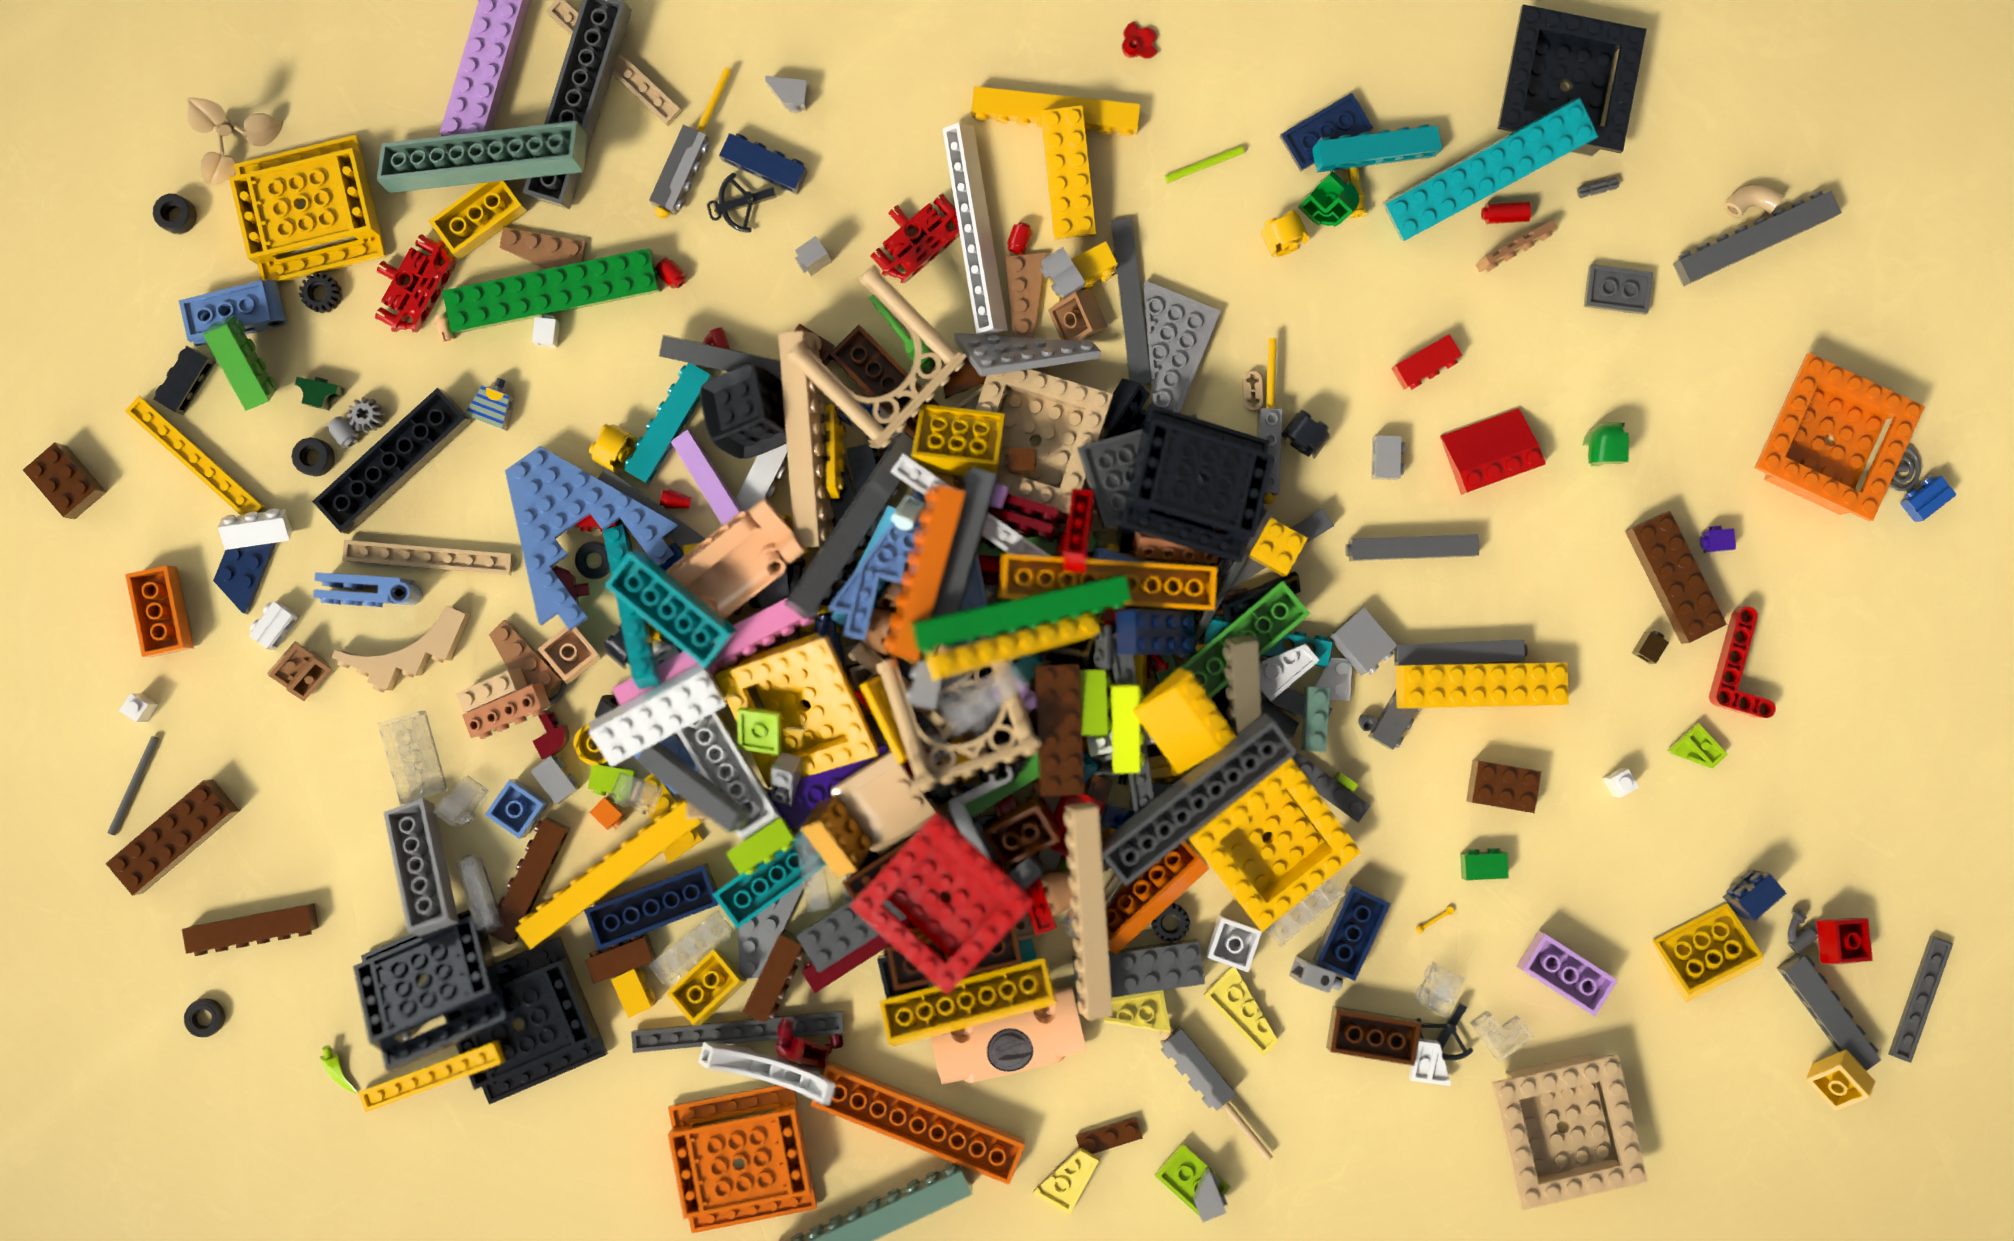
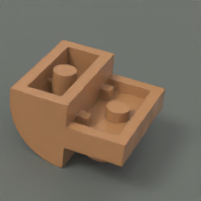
[267,641,332,701]

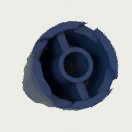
[813,613,851,688]

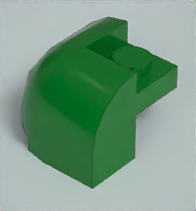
[1298,171,1360,227]
[1583,422,1629,466]

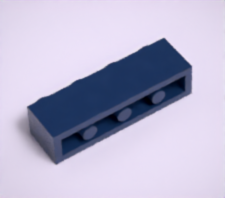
[719,133,807,194]

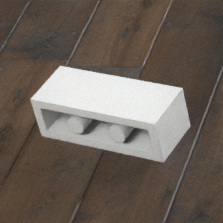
[218,508,292,550]

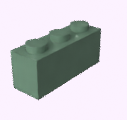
[1301,687,1330,752]

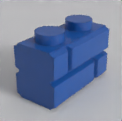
[1900,475,1956,522]

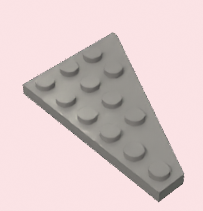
[1143,280,1221,413]
[954,333,1100,376]
[738,873,807,978]

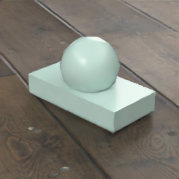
[891,495,925,531]

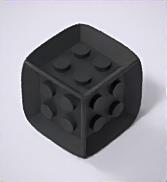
[700,364,787,459]

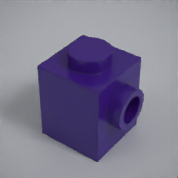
[1700,526,1736,553]

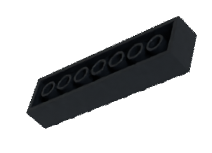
[312,387,472,534]

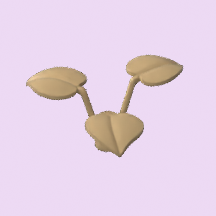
[187,98,282,185]

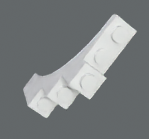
[698,1042,835,1105]

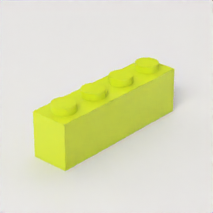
[1111,684,1144,773]

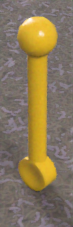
[1415,906,1454,934]

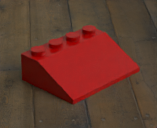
[1440,408,1546,495]

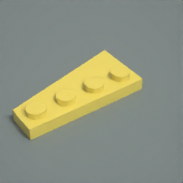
[1204,966,1279,1056]

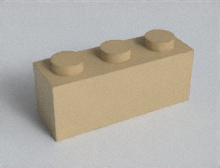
[456,668,528,713]

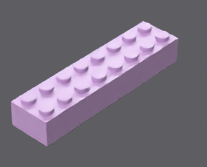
[439,0,531,136]

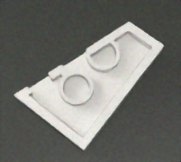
[1259,644,1319,701]

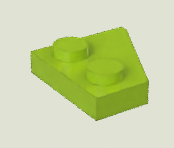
[1667,723,1728,769]

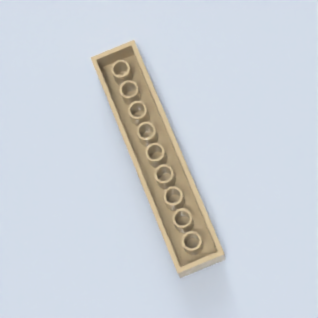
[778,331,834,547]

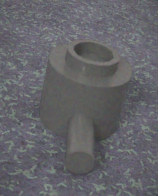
[927,782,963,804]

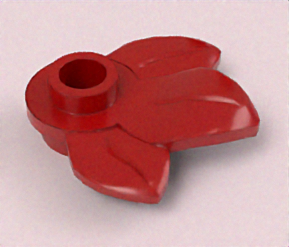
[1122,22,1158,59]

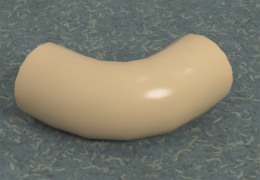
[1724,185,1784,218]

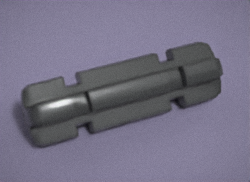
[1577,177,1619,198]

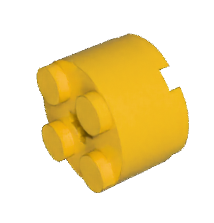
[1261,210,1310,257]
[589,424,638,473]
[574,724,608,765]

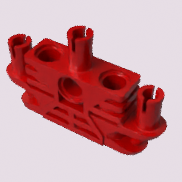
[870,193,960,284]
[375,234,456,333]

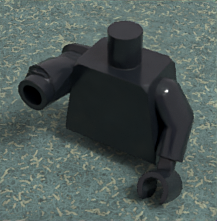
[749,556,806,609]

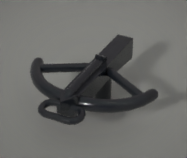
[707,173,777,233]
[1416,1002,1473,1061]

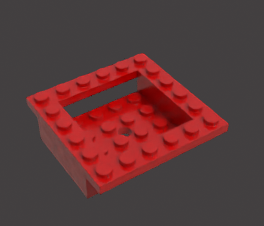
[850,812,1035,995]

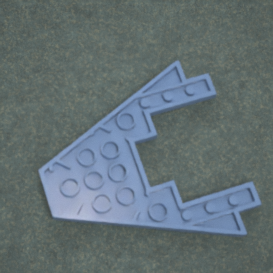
[505,446,679,631]
[828,487,987,650]

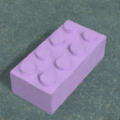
[1516,931,1618,1016]

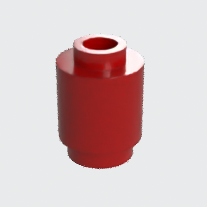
[1007,222,1033,255]
[655,257,686,289]

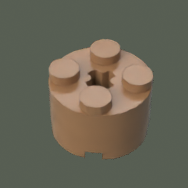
[863,607,895,656]

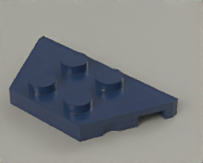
[213,543,276,614]

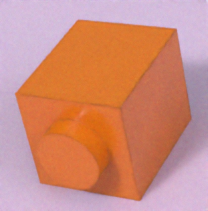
[589,796,626,830]

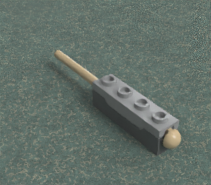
[1160,1025,1273,1162]

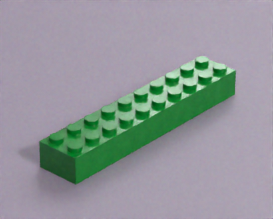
[442,248,661,333]

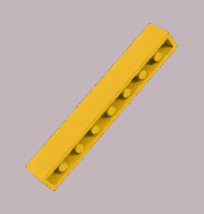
[971,86,1140,137]
[926,612,1100,681]

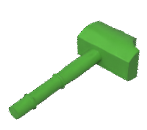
[869,294,936,374]

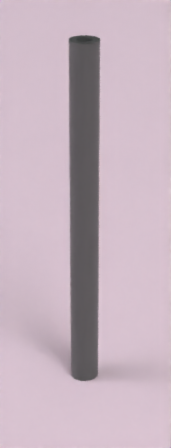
[107,736,160,836]

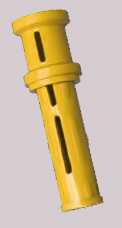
[1345,167,1368,218]

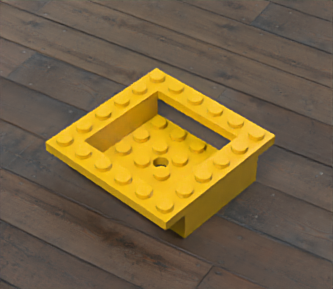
[229,135,387,283]
[715,633,879,788]
[1188,758,1361,932]

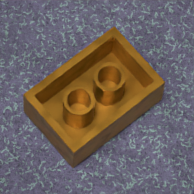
[800,796,872,878]

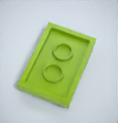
[1154,1142,1231,1216]

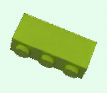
[1079,670,1112,737]
[726,817,797,876]

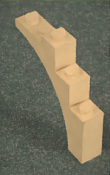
[332,606,471,693]

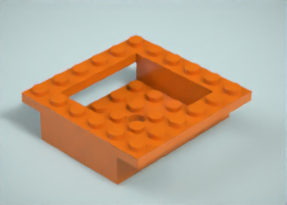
[1754,353,1925,522]
[668,1085,818,1233]

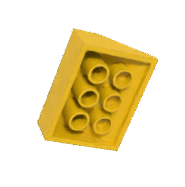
[912,404,1005,476]
[1132,668,1236,774]
[1652,903,1764,1003]

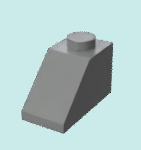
[765,76,809,113]

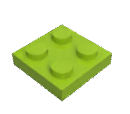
[737,707,781,755]

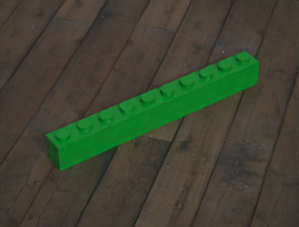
[910,574,1131,653]

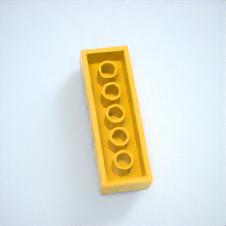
[1040,106,1096,240]

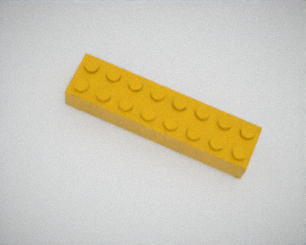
[1396,663,1569,708]
[879,958,1058,1047]

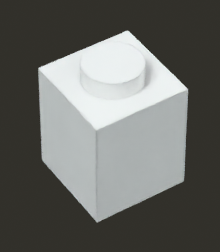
[532,315,560,348]
[119,693,159,722]
[1603,768,1639,798]

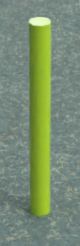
[1164,145,1245,183]

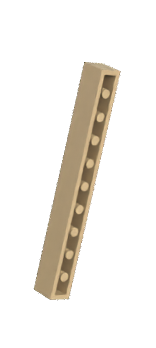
[1064,802,1113,1020]

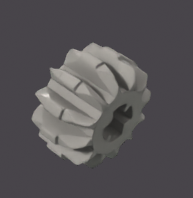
[347,397,385,433]

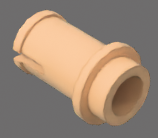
[434,314,454,342]

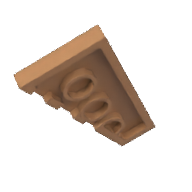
[1476,220,1557,272]
[499,227,586,269]
[1005,253,1046,338]
[489,620,563,695]

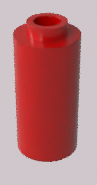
[1481,201,1531,224]

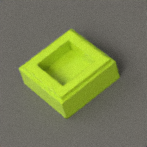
[1334,772,1358,791]

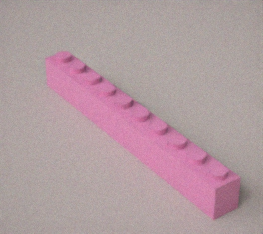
[612,598,818,706]

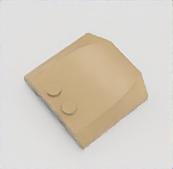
[831,750,942,855]

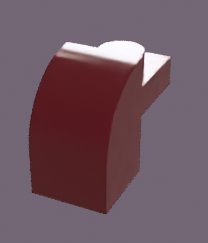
[532,710,569,760]

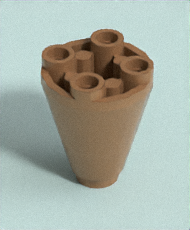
[1040,871,1073,916]

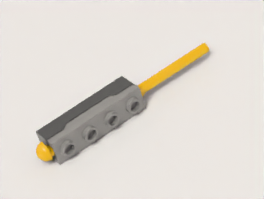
[649,67,732,219]
[1257,338,1282,504]

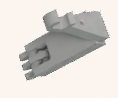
[949,766,1013,860]

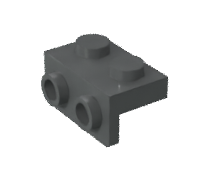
[1094,625,1117,669]

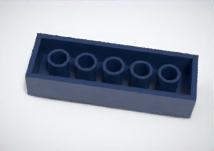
[584,863,719,950]

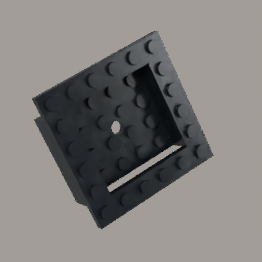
[1497,4,1647,156]
[1119,404,1274,563]
[353,906,509,1073]
[444,937,608,1105]

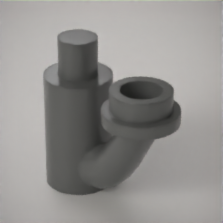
[1787,908,1818,954]

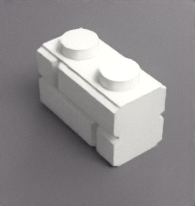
[249,601,300,650]

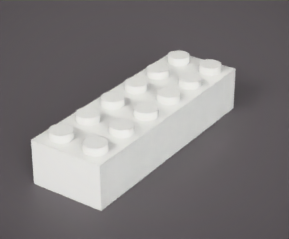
[589,664,726,767]

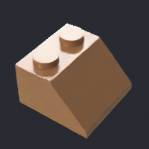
[1048,289,1108,341]

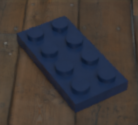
[1280,93,1373,172]

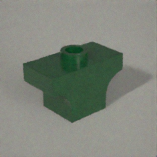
[295,377,345,410]

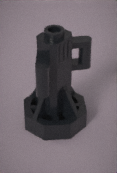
[972,710,1037,783]

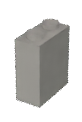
[1328,607,1397,675]

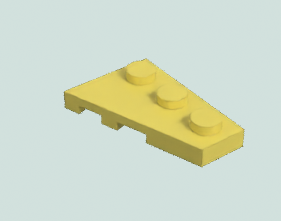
[1103,990,1171,1033]
[1033,1148,1100,1214]

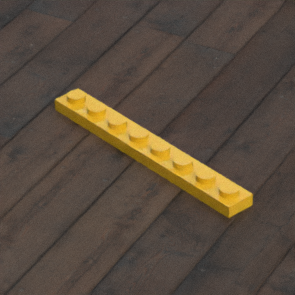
[125,396,265,515]
[358,1041,505,1112]

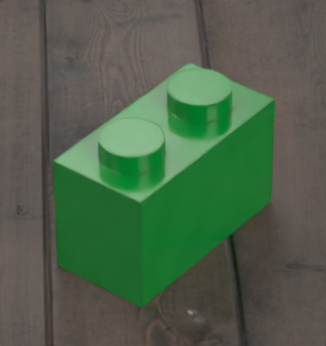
[1460,848,1509,881]

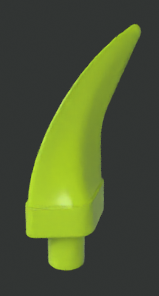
[320,1045,357,1094]

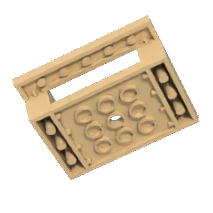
[953,369,1113,515]
[1491,1054,1648,1210]

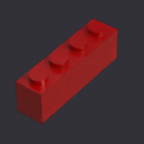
[1063,489,1094,572]

